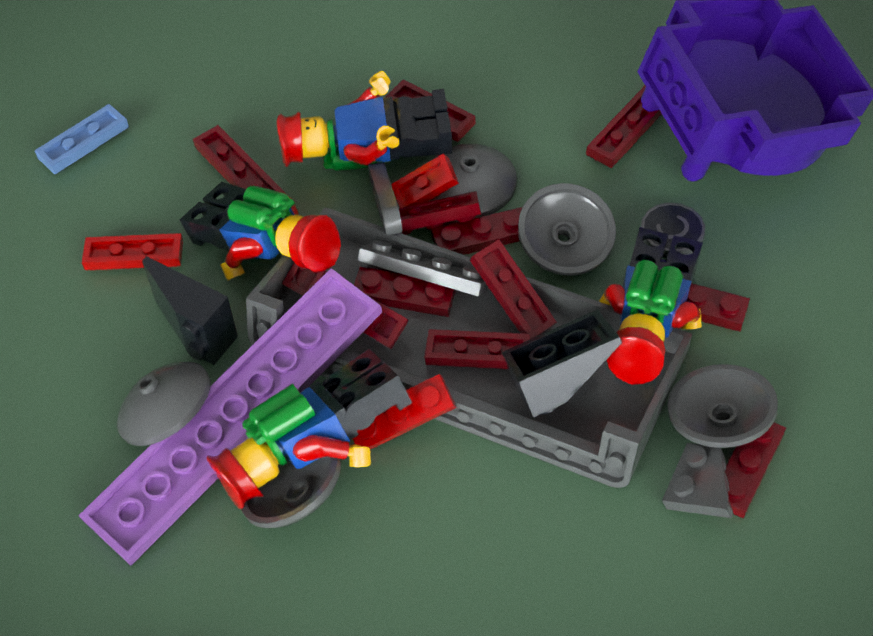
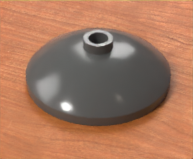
[430,144,517,218]
[518,183,616,276]
[117,362,211,446]
[668,364,778,448]
[242,456,341,528]

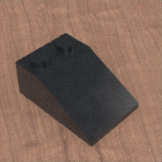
[142,256,238,365]
[502,309,622,417]

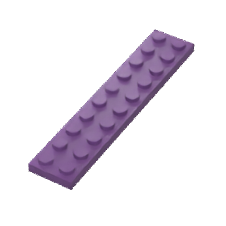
[78,268,382,566]

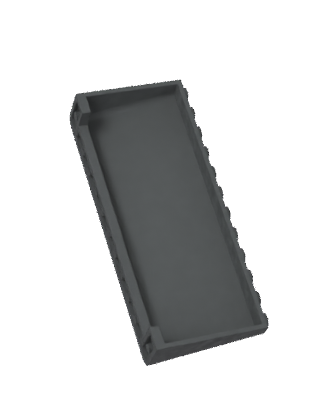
[246,207,693,488]

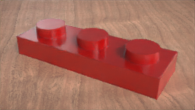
[82,233,183,270]
[353,374,457,450]

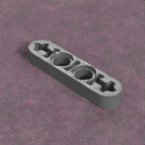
[368,162,402,236]

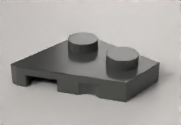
[662,443,733,518]

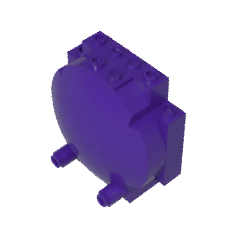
[637,0,873,181]

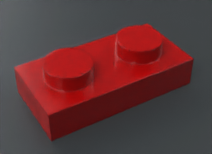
[391,153,459,208]

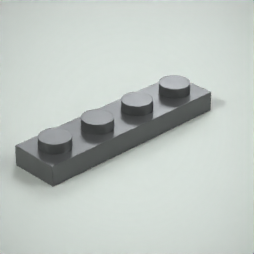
[357,240,490,296]

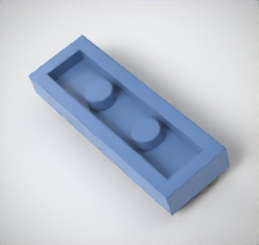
[34,104,129,175]

